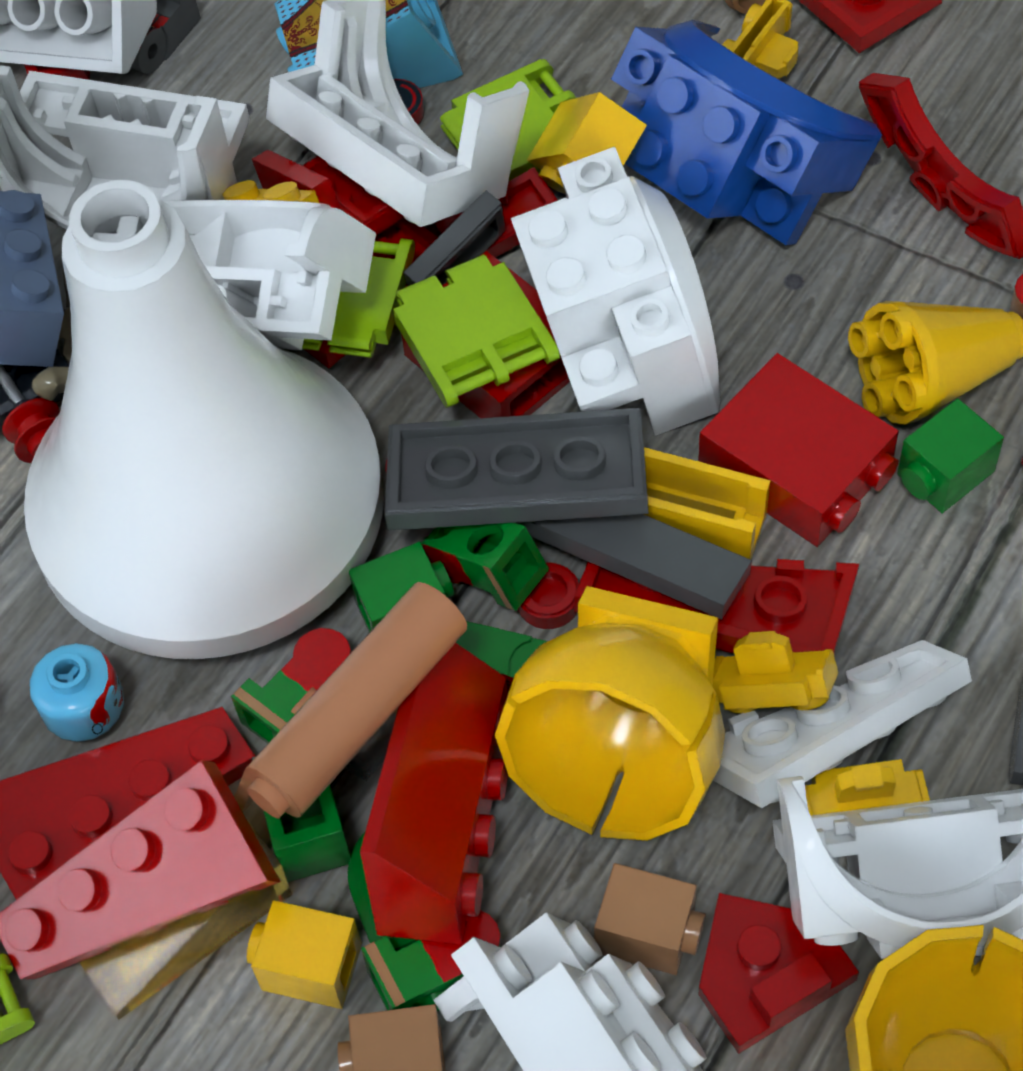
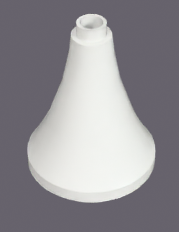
[24,180,384,659]

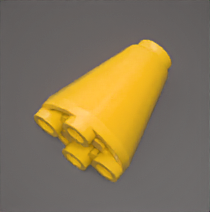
[848,301,1023,425]

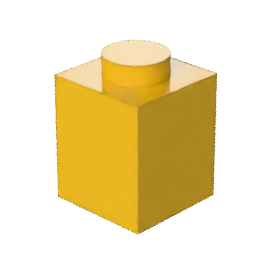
[247,900,362,1009]

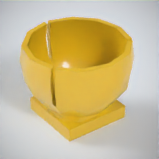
[495,586,725,841]
[845,925,1023,1071]

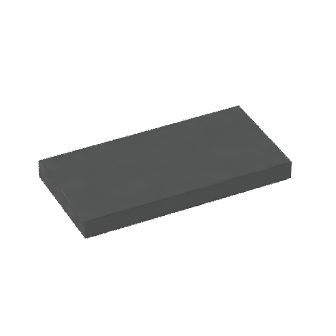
[385,408,648,531]

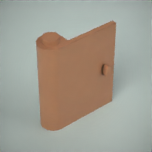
[234,582,467,819]

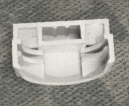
[0,65,250,229]
[511,146,720,436]

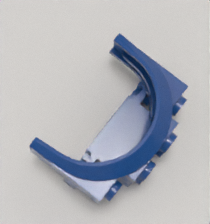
[611,20,882,245]

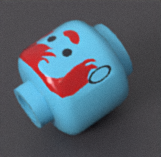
[30,643,124,742]

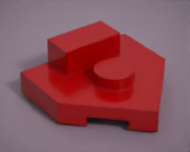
[698,893,859,1054]

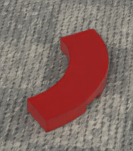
[858,73,1023,259]

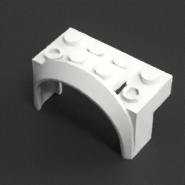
[266,0,530,227]

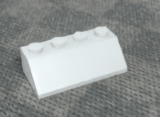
[0,0,157,74]

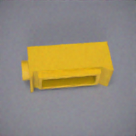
[644,447,770,560]

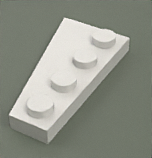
[713,640,972,808]

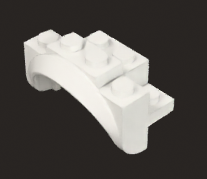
[164,200,376,350]
[772,776,1023,959]
[434,912,707,1071]

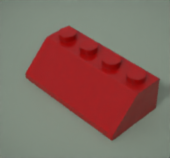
[360,643,508,944]

